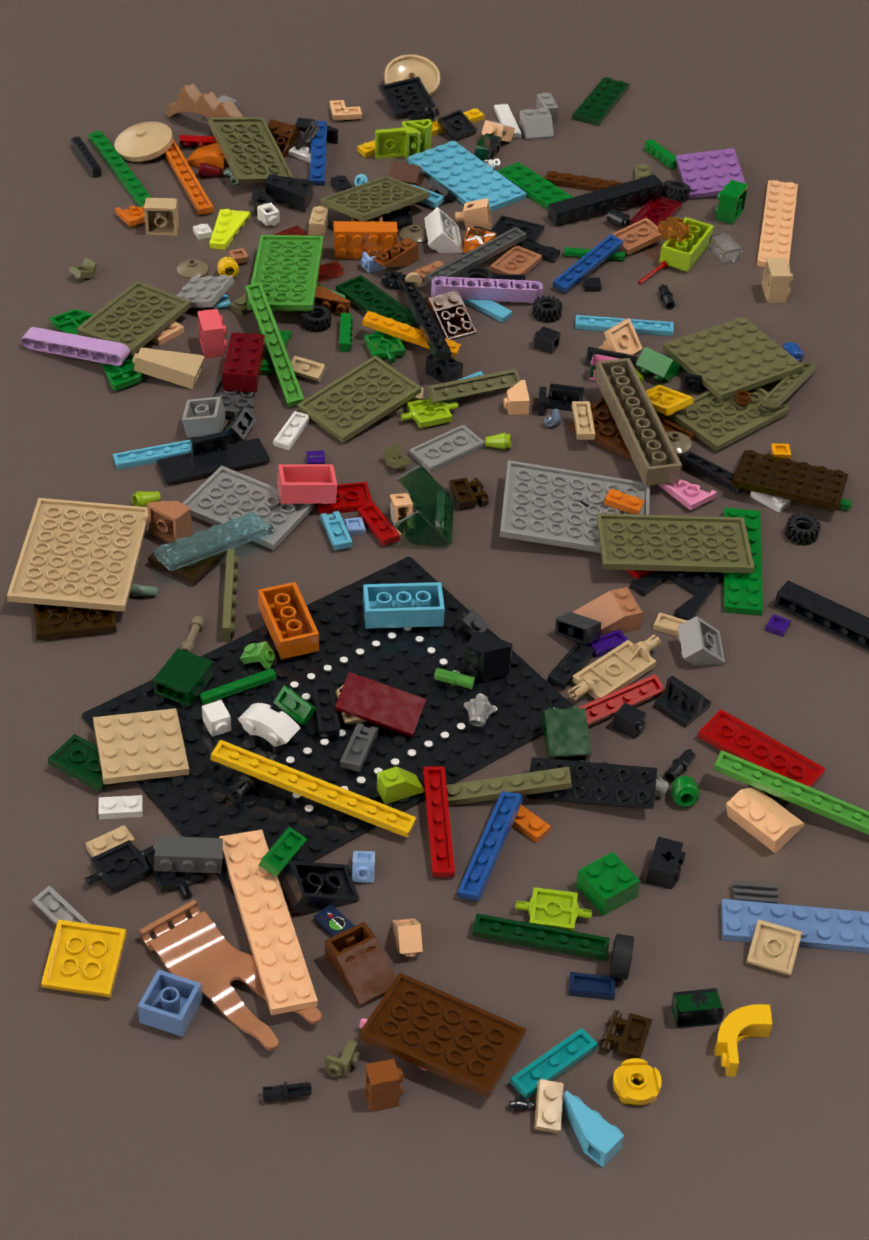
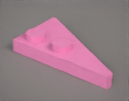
[657,479,717,511]

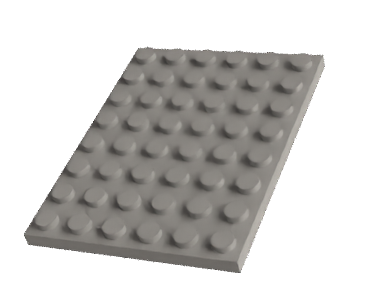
[499,460,650,553]

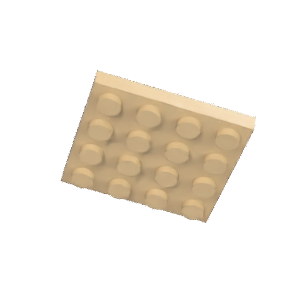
[93,708,189,784]

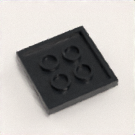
[379,77,435,119]

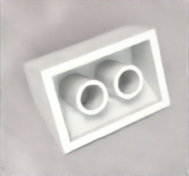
[424,207,463,253]

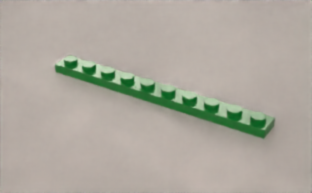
[88,131,152,207]

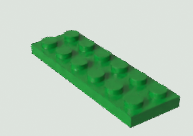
[497,162,573,210]

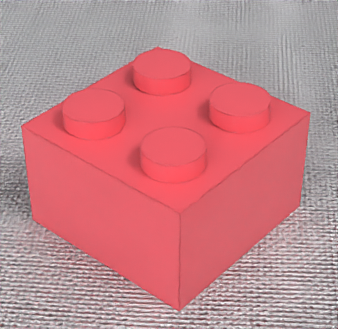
[198,309,227,358]

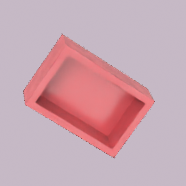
[277,464,337,504]

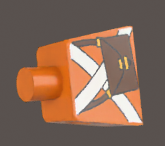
[463,227,496,254]

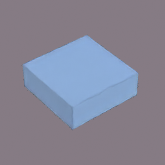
[344,517,366,536]

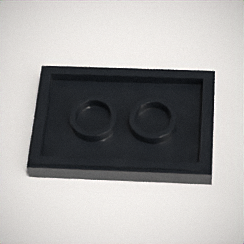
[492,215,545,243]

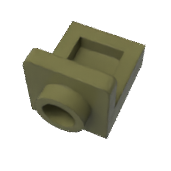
[69,257,97,280]
[383,444,411,470]
[325,1039,360,1079]

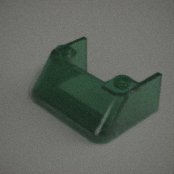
[394,464,454,547]

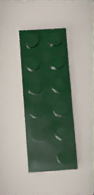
[572,77,629,126]
[336,275,419,328]

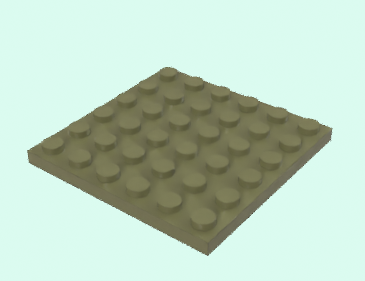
[662,317,804,401]

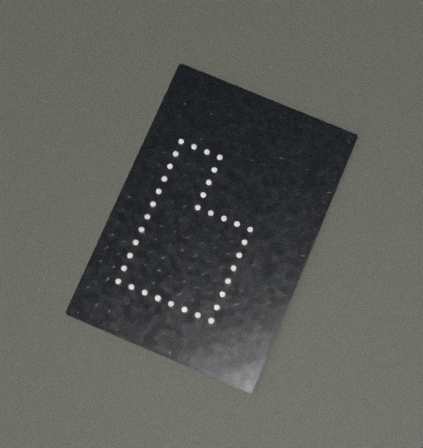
[82,557,573,898]

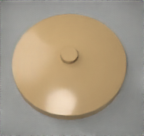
[384,55,440,97]
[114,122,174,162]

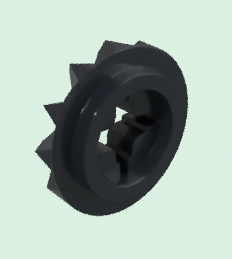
[382,271,406,289]

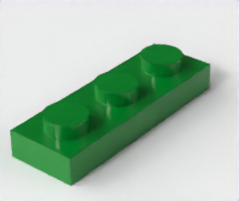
[259,827,307,877]

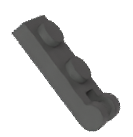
[340,723,378,772]

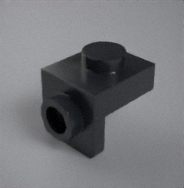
[683,372,702,391]
[454,609,489,636]

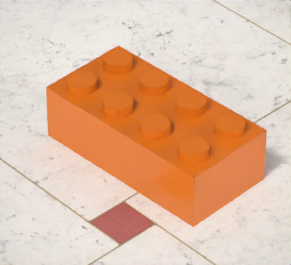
[334,221,398,259]
[258,582,319,659]

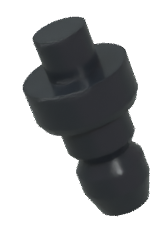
[508,1097,536,1113]

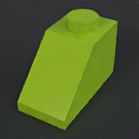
[377,767,424,805]

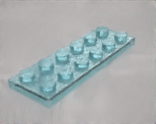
[153,512,272,571]

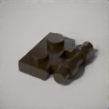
[449,478,489,509]
[601,1010,652,1059]

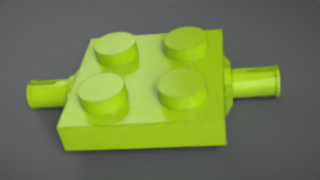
[401,398,458,428]
[515,887,592,931]

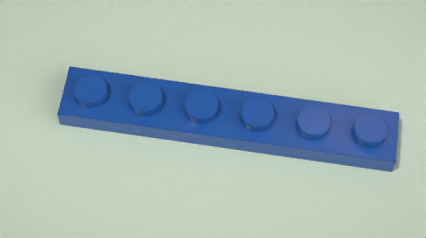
[310,121,327,185]
[553,234,624,293]
[457,791,523,901]

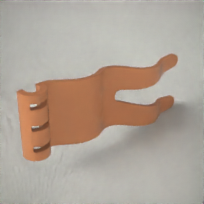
[139,899,322,1050]

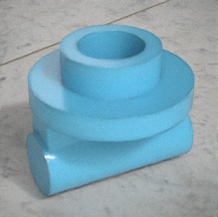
[354,174,368,186]
[214,294,231,309]

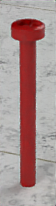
[638,261,668,284]

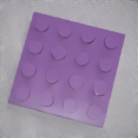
[676,148,746,199]

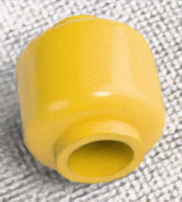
[217,257,239,278]

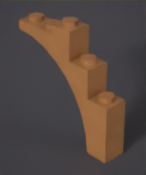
[165,83,243,118]

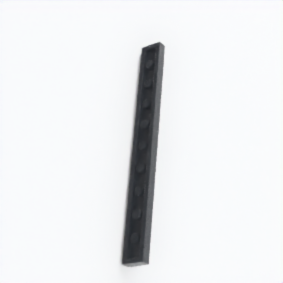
[399,281,452,360]

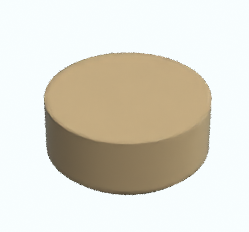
[405,272,422,287]

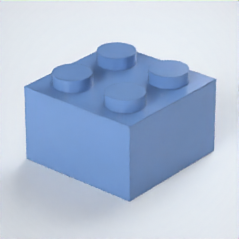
[138,969,203,1037]

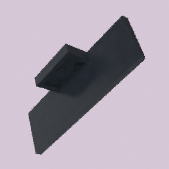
[157,431,270,485]
[527,757,658,810]

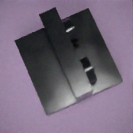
[654,676,711,728]

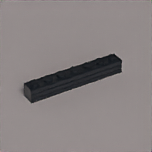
[71,137,102,178]

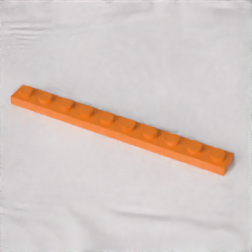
[164,139,214,215]

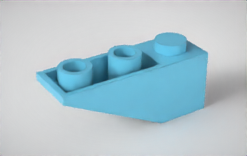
[563,1091,624,1167]

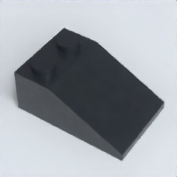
[278,861,360,914]

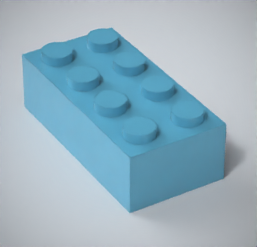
[363,582,445,629]

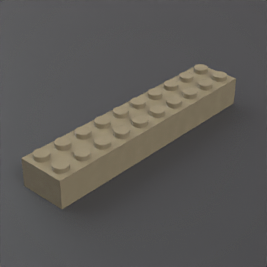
[595,358,682,486]

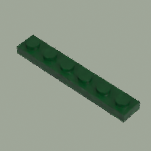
[472,913,610,961]

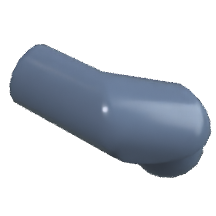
[544,409,561,428]

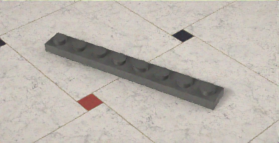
[425,227,527,285]

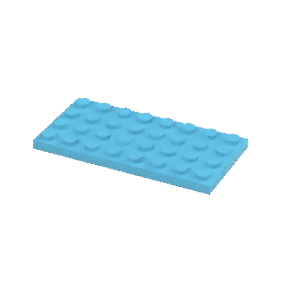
[407,141,527,212]

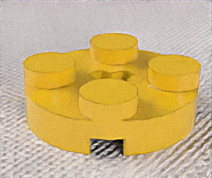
[613,1058,662,1105]

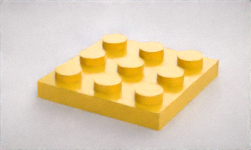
[41,919,127,998]

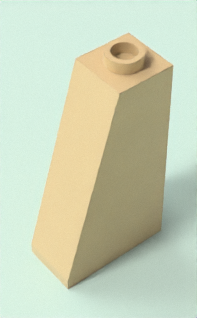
[133,347,205,389]

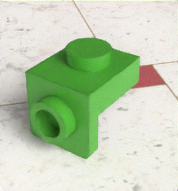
[240,642,276,669]

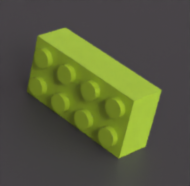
[659,217,714,271]

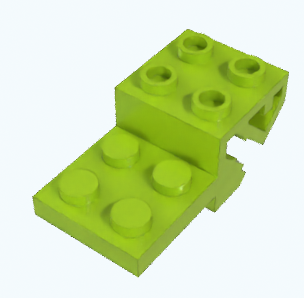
[375,119,432,160]

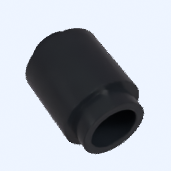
[607,209,630,229]

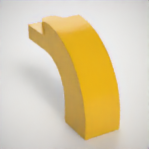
[715,1004,772,1077]

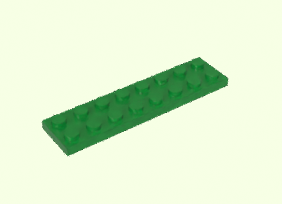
[723,508,763,616]

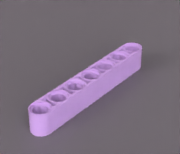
[431,277,543,303]
[21,327,130,366]

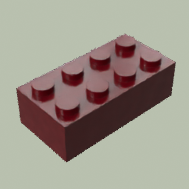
[222,332,266,392]

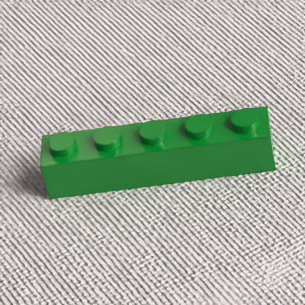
[644,139,678,170]
[339,313,353,352]

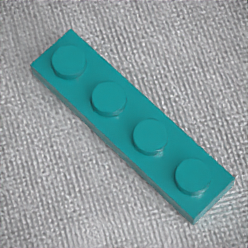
[510,1028,598,1099]

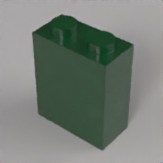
[153,648,214,707]
[542,706,592,761]

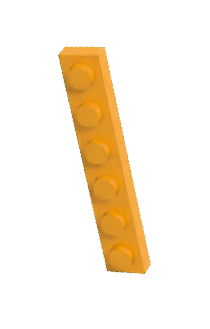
[362,311,461,358]

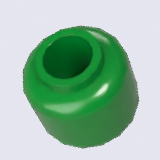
[671,776,700,807]

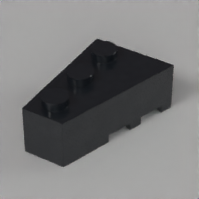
[265,174,313,213]

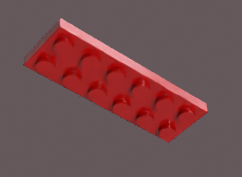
[698,709,826,788]

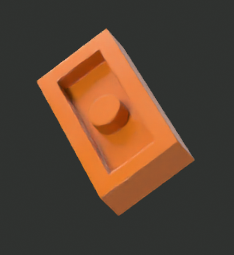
[604,488,645,514]
[512,805,551,843]

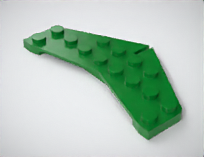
[49,309,142,391]

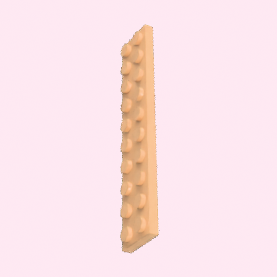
[757,180,798,267]
[219,830,318,1015]

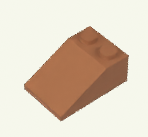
[573,587,643,636]

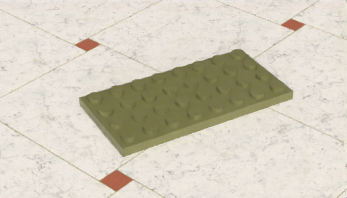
[596,513,754,573]

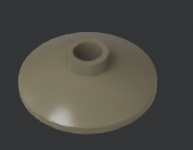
[399,225,428,244]
[177,259,209,279]
[666,431,692,455]

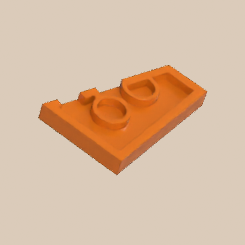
[115,204,145,227]

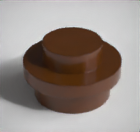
[734,390,752,406]

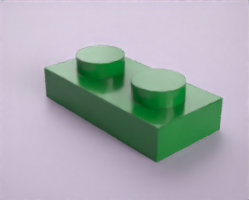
[273,686,316,726]

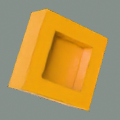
[770,443,791,459]

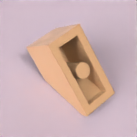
[503,380,530,415]
[393,918,423,957]

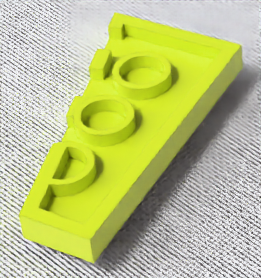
[209,209,251,250]

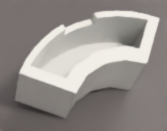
[238,703,300,747]

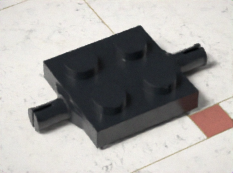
[382,206,413,231]
[85,840,155,893]
[146,853,204,900]

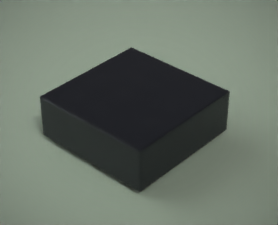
[584,278,602,292]

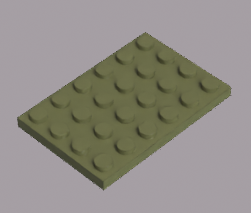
[208,117,294,184]
[321,176,430,222]
[77,281,191,356]
[297,355,421,443]
[668,387,790,452]

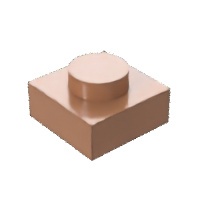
[228,248,249,264]

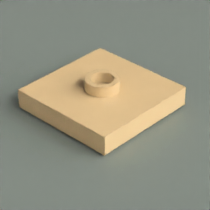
[746,919,802,977]

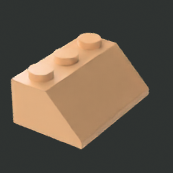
[726,787,804,854]

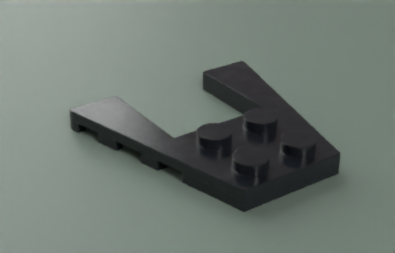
[630,571,722,621]

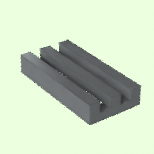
[732,881,779,904]

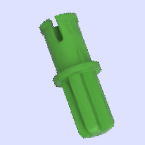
[434,668,475,690]

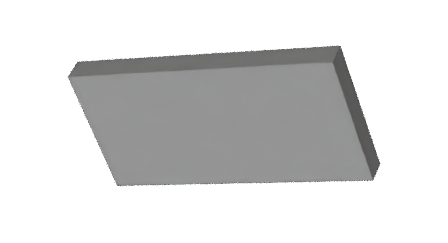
[408,424,485,473]

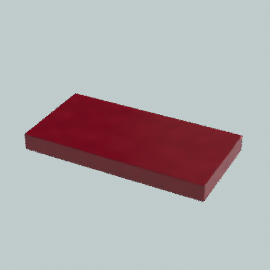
[629,196,682,229]
[335,672,426,737]

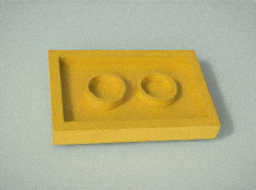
[646,385,694,416]

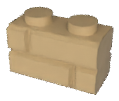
[309,206,329,238]

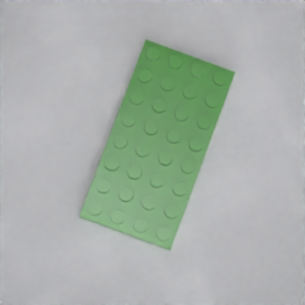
[247,235,324,312]

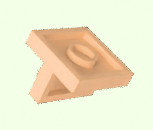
[598,318,643,355]

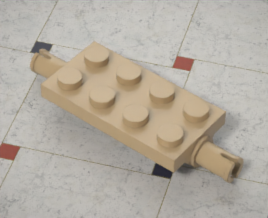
[568,634,661,700]

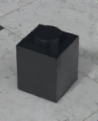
[533,326,561,354]
[613,702,647,739]

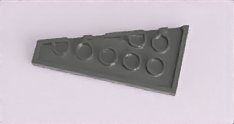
[208,370,254,417]

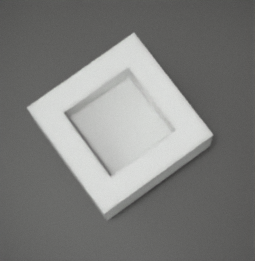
[193,224,213,240]

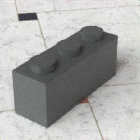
[154,836,223,873]

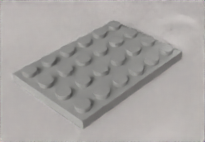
[182,466,314,550]

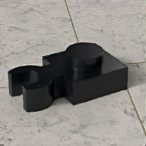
[538,387,549,416]

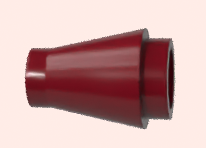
[199,162,221,177]

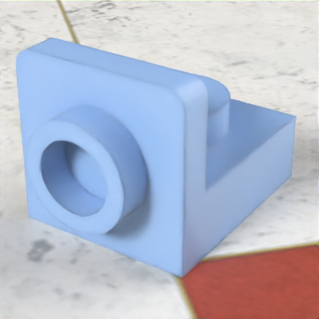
[361,252,386,273]
[352,851,375,883]

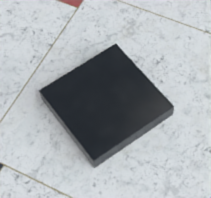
[437,109,477,142]

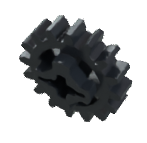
[408,105,440,121]

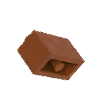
[365,1059,403,1112]

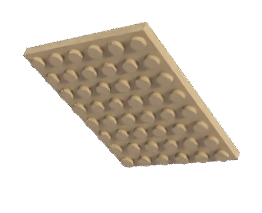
[7,498,148,612]

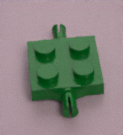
[364,330,405,364]

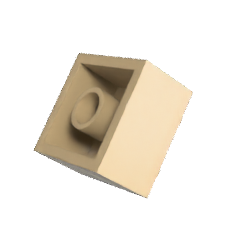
[144,198,179,236]
[762,258,793,303]

